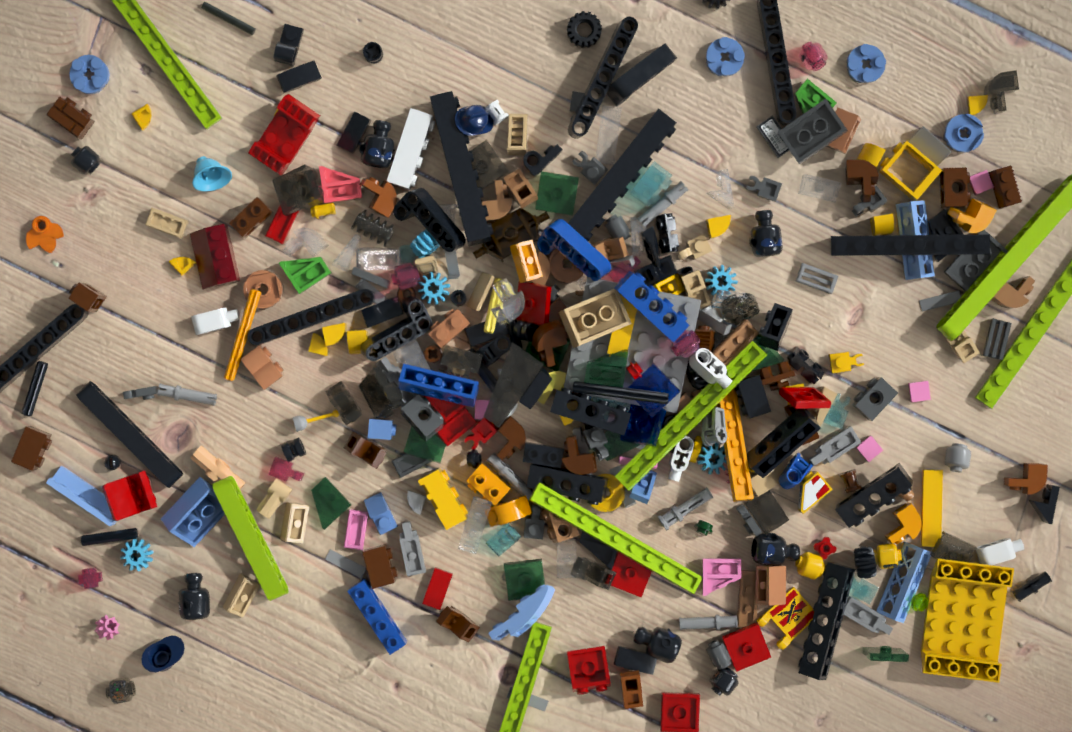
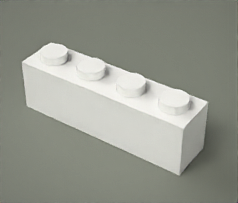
[387,108,436,190]

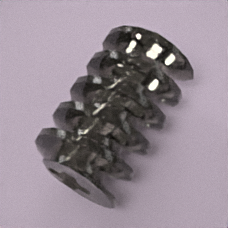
[351,210,394,247]

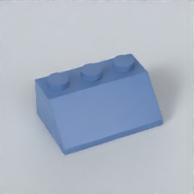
[161,477,225,547]

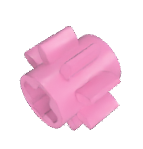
[94,615,120,640]

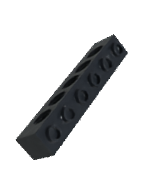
[798,562,856,680]

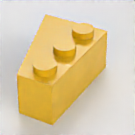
[418,467,468,530]

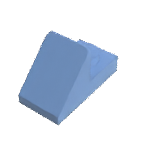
[629,470,657,504]
[364,492,398,535]

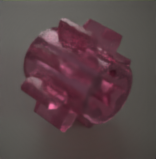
[78,568,103,589]

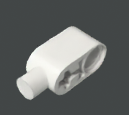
[191,308,240,335]
[689,348,732,389]
[668,436,694,482]
[975,538,1024,565]

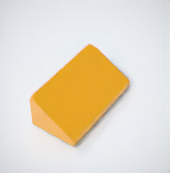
[510,240,543,283]

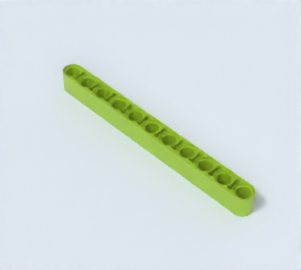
[936,174,1072,341]

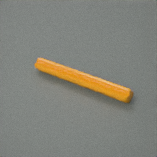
[224,289,261,381]

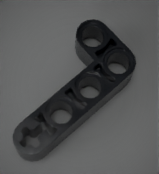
[606,43,677,107]
[393,188,466,252]
[360,296,433,361]

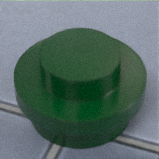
[694,520,713,536]

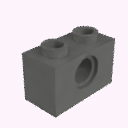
[852,377,898,421]
[401,394,444,442]

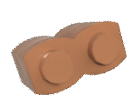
[241,345,284,390]

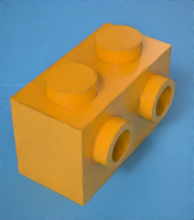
[466,462,511,506]

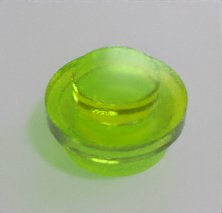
[911,593,929,612]

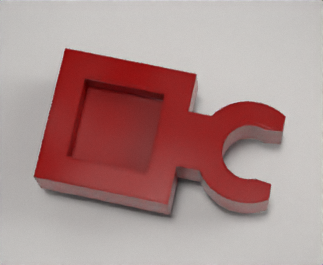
[464,416,498,450]

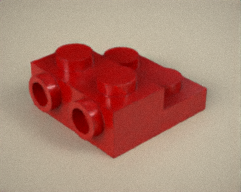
[567,646,611,695]

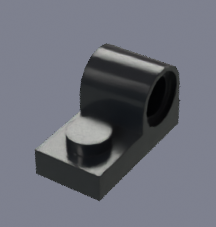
[273,24,304,67]
[523,144,563,178]

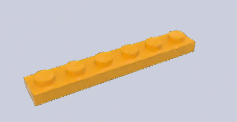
[717,388,754,502]

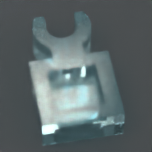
[823,393,850,429]
[851,577,879,605]

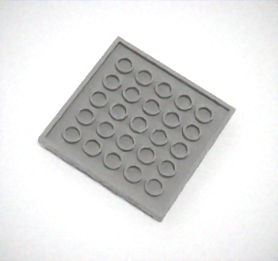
[564,277,701,413]

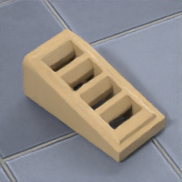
[507,114,528,155]
[415,255,438,276]
[814,386,837,427]

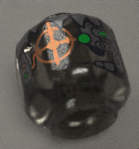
[106,677,136,704]

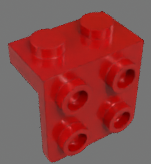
[102,471,158,521]

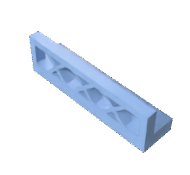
[896,200,935,280]
[46,466,117,526]
[876,542,932,623]

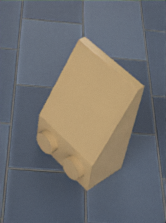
[559,289,632,348]

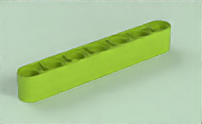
[213,476,289,601]

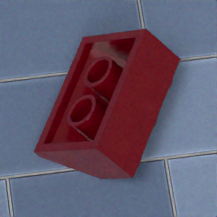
[190,224,240,290]

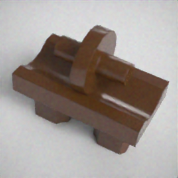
[759,361,796,392]

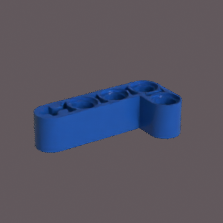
[537,219,611,281]

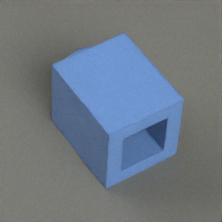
[368,418,397,440]

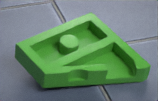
[794,78,837,114]
[279,257,332,294]

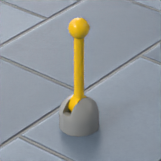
[293,410,340,432]

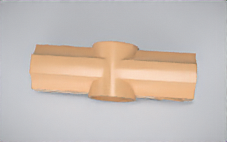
[191,446,245,489]

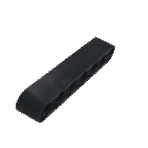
[757,0,796,125]
[568,16,638,139]
[248,289,375,345]
[0,304,88,393]
[76,381,183,488]

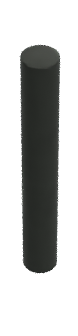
[201,2,256,35]

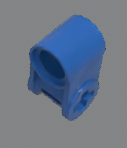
[779,452,813,489]

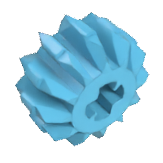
[410,229,440,258]
[705,265,738,298]
[418,272,450,305]
[697,443,727,475]
[120,539,154,571]

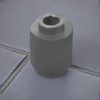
[605,214,631,240]
[706,640,731,670]

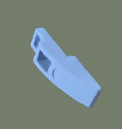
[489,585,555,641]

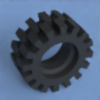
[567,11,602,48]

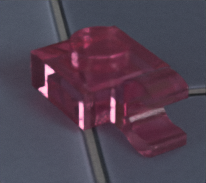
[609,256,641,282]
[268,456,305,481]

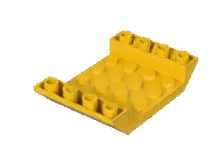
[921,558,1014,683]

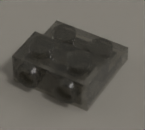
[272,164,324,216]
[359,366,403,418]

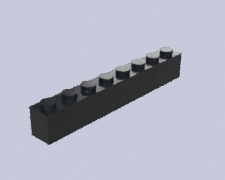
[430,91,493,247]
[568,108,677,241]
[831,234,990,256]

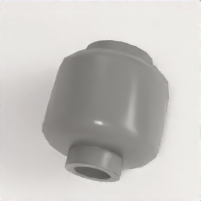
[945,443,971,473]

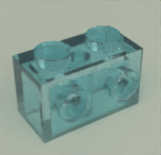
[630,161,673,207]

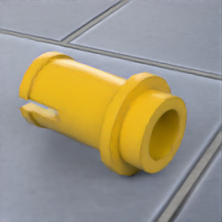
[310,202,336,219]

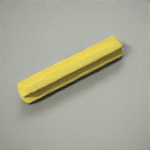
[484,278,505,334]

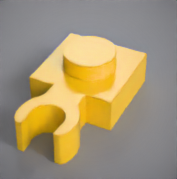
[829,352,864,373]

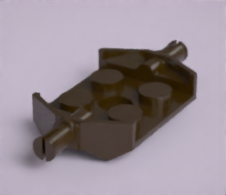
[473,208,550,263]

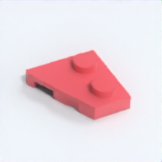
[319,166,363,204]

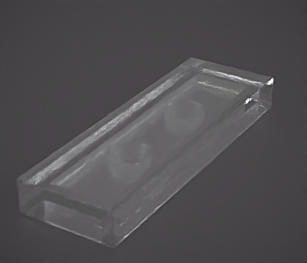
[596,105,622,165]
[458,497,492,554]

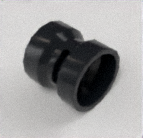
[363,42,384,64]
[513,321,539,342]
[281,437,306,462]

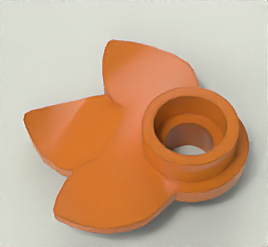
[26,216,64,253]

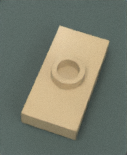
[145,207,189,239]

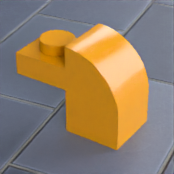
[947,198,997,233]
[484,495,532,527]
[885,502,921,544]

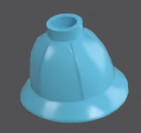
[192,156,232,192]

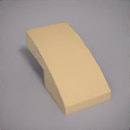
[681,270,712,309]
[943,331,980,363]
[751,463,789,497]

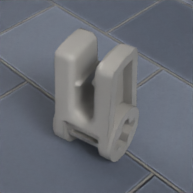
[701,407,727,446]

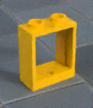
[879,141,942,201]

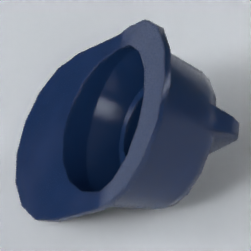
[455,105,494,136]
[141,635,185,673]

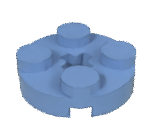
[706,37,745,76]
[847,44,886,83]
[69,55,110,94]
[944,114,984,153]

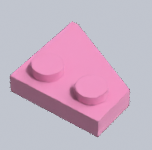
[702,558,741,596]

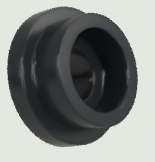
[467,449,482,468]

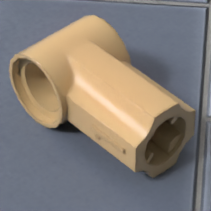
[256,478,293,519]

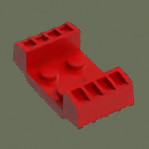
[248,94,321,176]

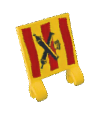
[757,587,814,650]

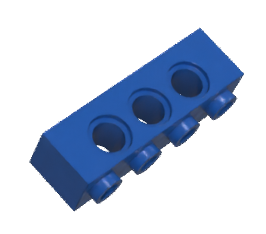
[614,271,690,343]
[398,364,479,408]
[348,578,407,655]

